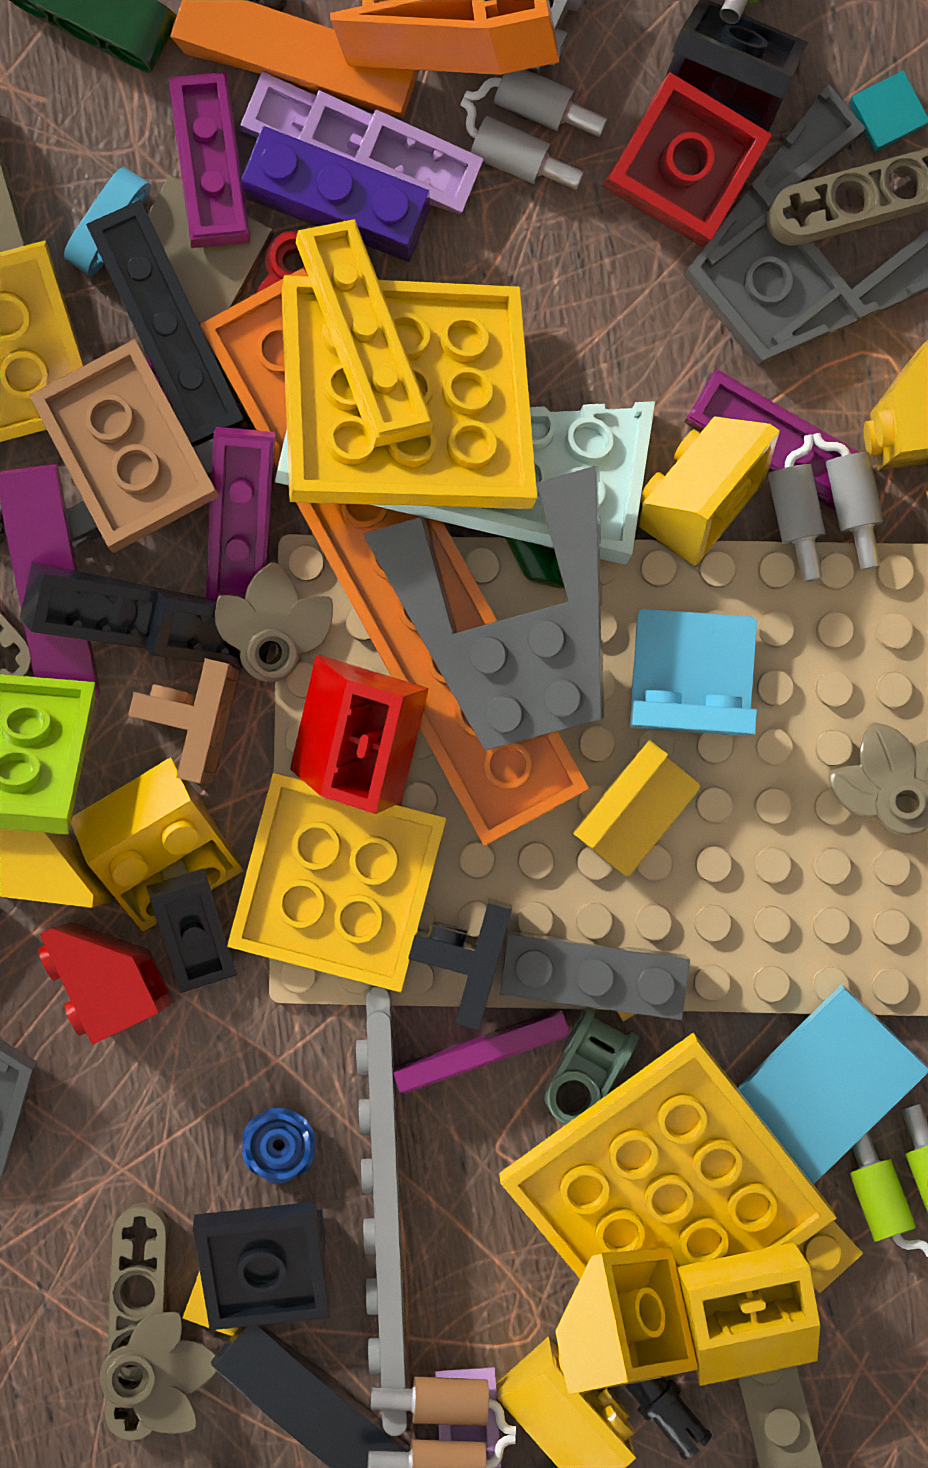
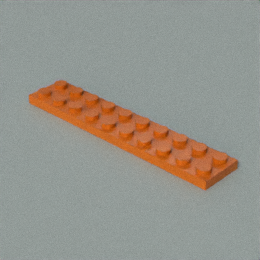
[199,268,589,846]

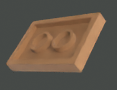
[29,339,219,553]

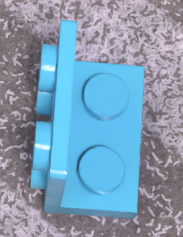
[629,609,757,736]

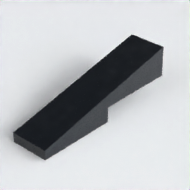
[20,562,271,669]

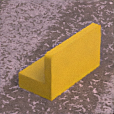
[572,740,700,876]

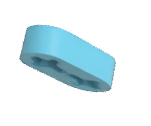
[64,166,151,276]

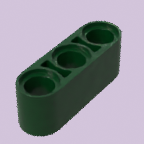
[9,0,177,73]

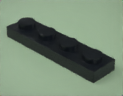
[86,200,244,444]

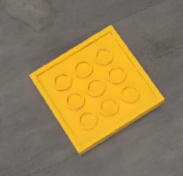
[282,275,537,509]
[499,1032,837,1279]

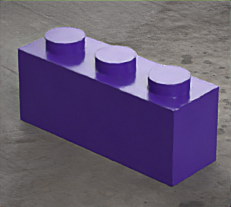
[241,126,430,262]

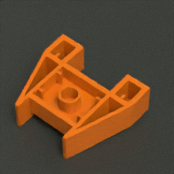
[330,0,560,75]

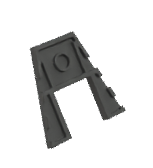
[684,84,928,366]
[364,466,604,751]

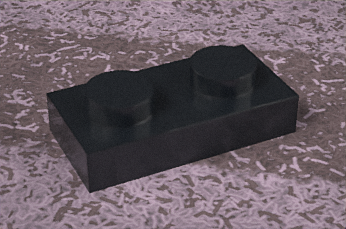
[146,868,237,993]

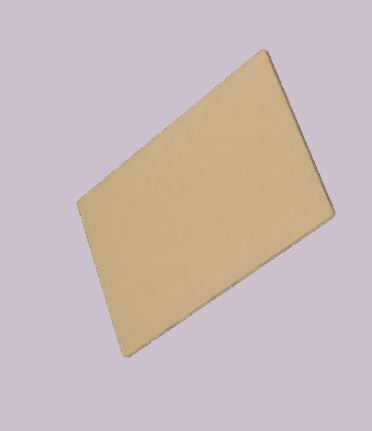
[269,534,928,1016]

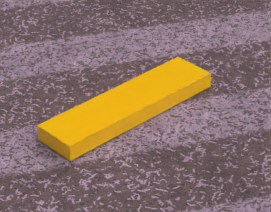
[295,219,434,448]

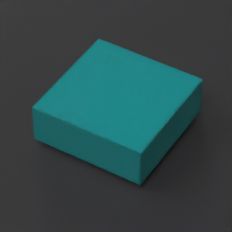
[848,70,928,153]

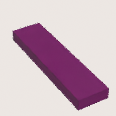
[0,464,100,698]

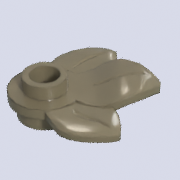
[215,562,333,682]
[829,723,928,836]
[100,1312,216,1434]

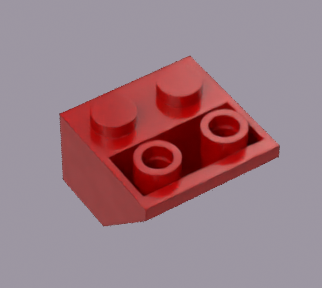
[290,655,429,814]
[38,922,174,1045]

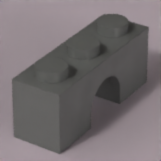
[500,930,690,1020]

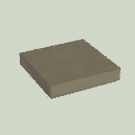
[148,175,274,324]

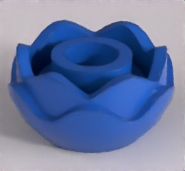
[242,1108,315,1184]

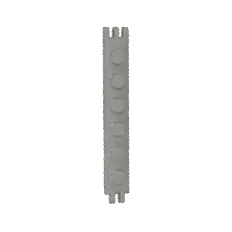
[356,986,408,1436]

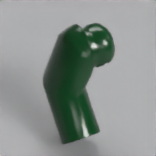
[504,536,565,589]

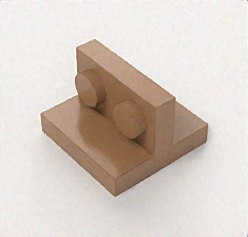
[128,658,241,784]

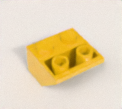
[71,757,243,932]
[677,1243,820,1386]
[496,1336,636,1468]

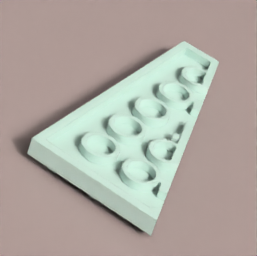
[275,401,655,565]

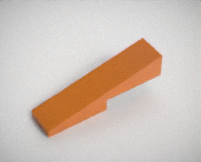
[170,0,419,118]

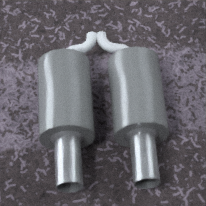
[460,69,608,190]
[768,433,884,582]

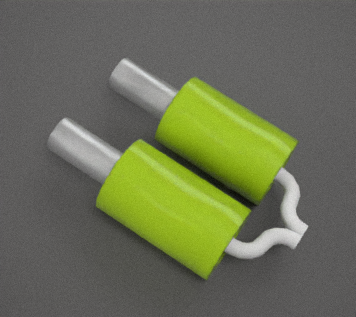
[849,1104,928,1257]

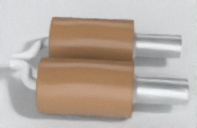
[368,1377,516,1468]

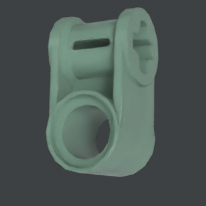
[544,1007,639,1124]

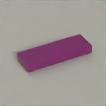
[168,72,250,248]
[684,368,860,510]
[206,427,276,600]
[393,1009,570,1094]

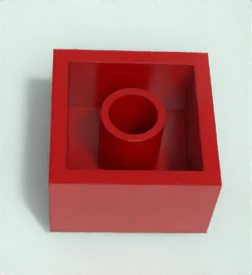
[602,72,772,246]

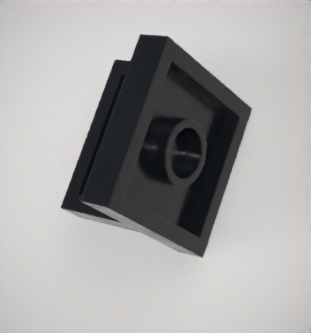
[665,0,808,132]
[408,898,512,1030]
[193,1202,330,1330]

